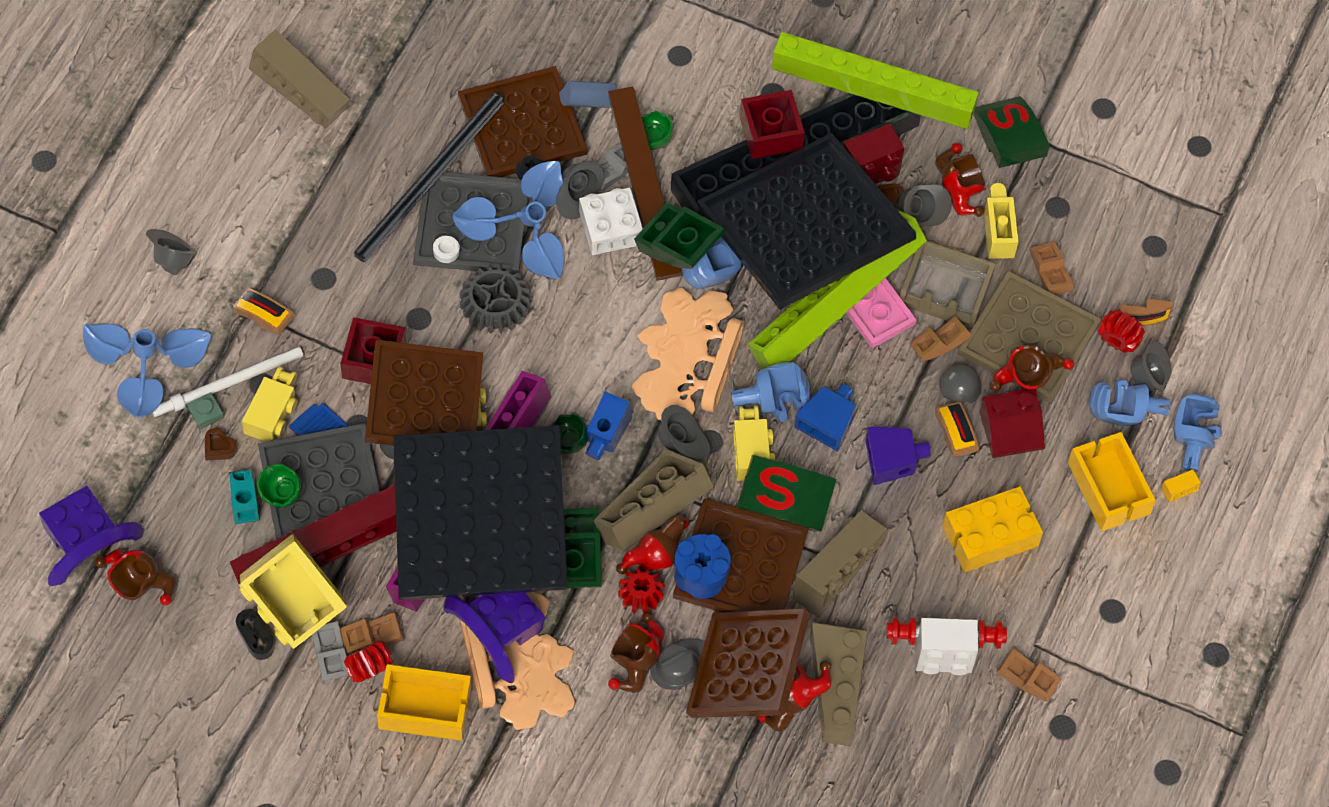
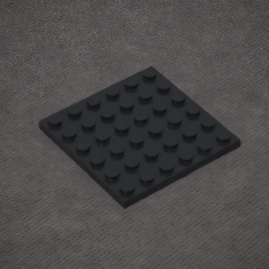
[697,133,916,310]
[393,425,568,600]

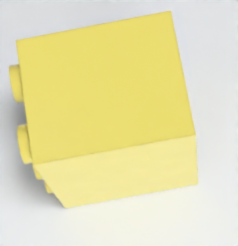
[239,534,347,649]

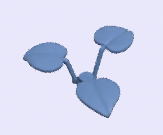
[452,161,564,279]
[83,324,211,418]

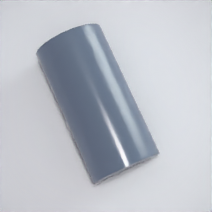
[559,81,617,108]

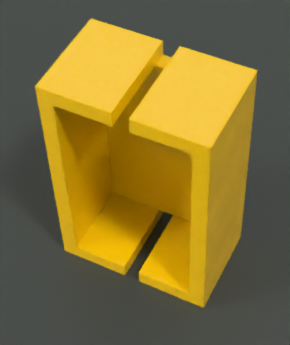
[1068,432,1156,532]
[942,486,1043,573]
[377,664,471,741]

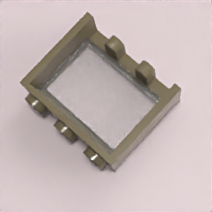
[900,241,996,329]

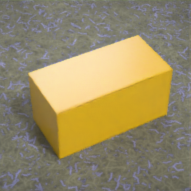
[1161,470,1201,502]

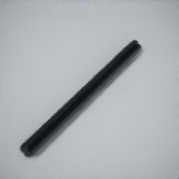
[354,92,504,262]

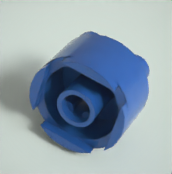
[674,534,731,599]

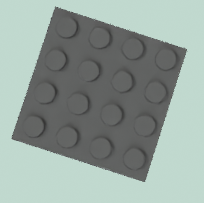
[413,172,528,275]
[258,423,380,540]

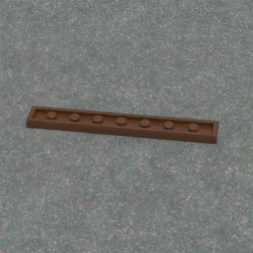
[608,86,682,281]

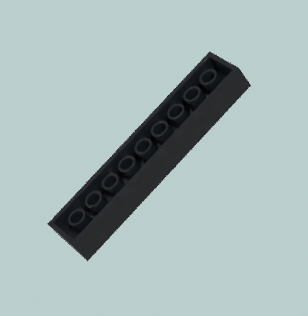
[670,93,921,218]

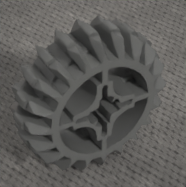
[460,265,531,334]

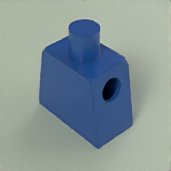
[794,384,856,452]
[585,391,632,460]

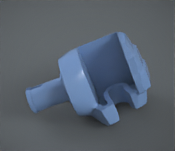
[681,237,741,290]
[731,362,810,422]
[1088,379,1170,426]
[1173,393,1223,472]

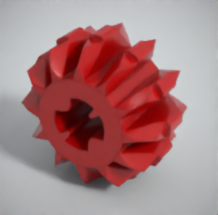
[1098,310,1145,353]
[618,566,665,614]
[344,641,394,683]

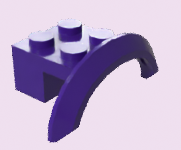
[39,486,144,586]
[443,592,545,683]

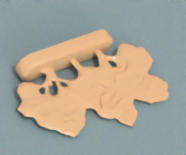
[632,288,744,420]
[460,592,575,730]

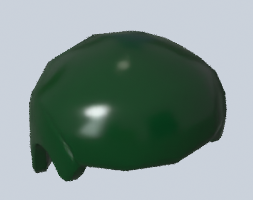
[551,412,588,454]

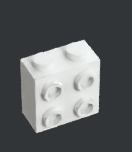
[579,188,643,255]

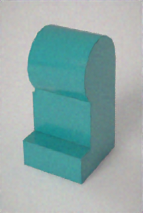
[229,469,259,524]

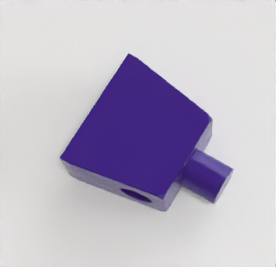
[865,427,930,485]

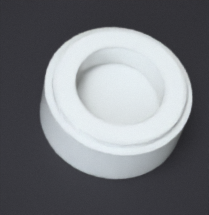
[433,236,460,263]

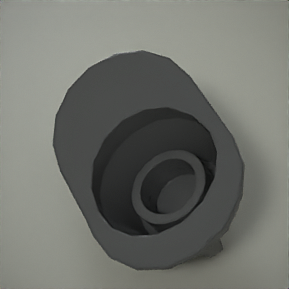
[556,161,604,220]
[894,184,952,227]
[146,229,197,275]
[1130,341,1172,392]
[658,405,710,460]
[650,638,705,690]

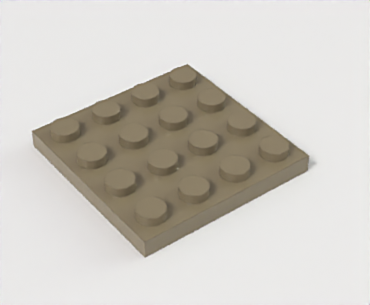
[958,271,1101,404]

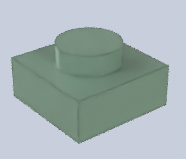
[187,392,224,430]

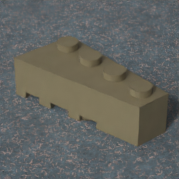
[249,29,350,129]
[594,449,714,551]
[792,510,887,618]
[809,623,867,746]

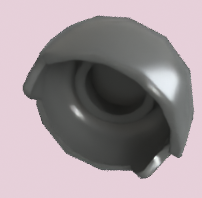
[939,364,982,403]

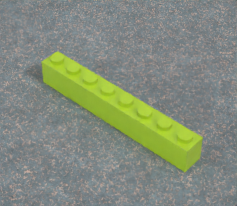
[772,32,979,129]
[747,211,927,369]

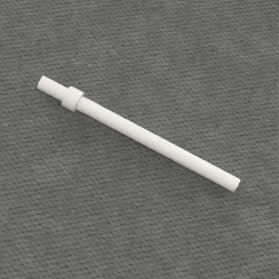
[152,347,303,418]

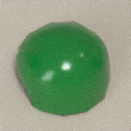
[642,110,674,150]
[257,464,302,508]

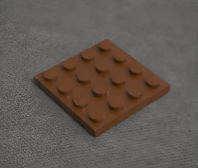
[458,66,587,177]
[365,340,484,446]
[673,499,809,612]
[686,608,810,718]

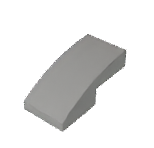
[596,143,628,191]
[312,621,349,681]

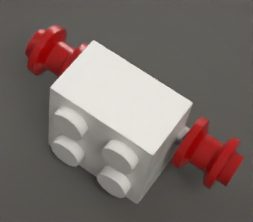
[886,617,1007,675]

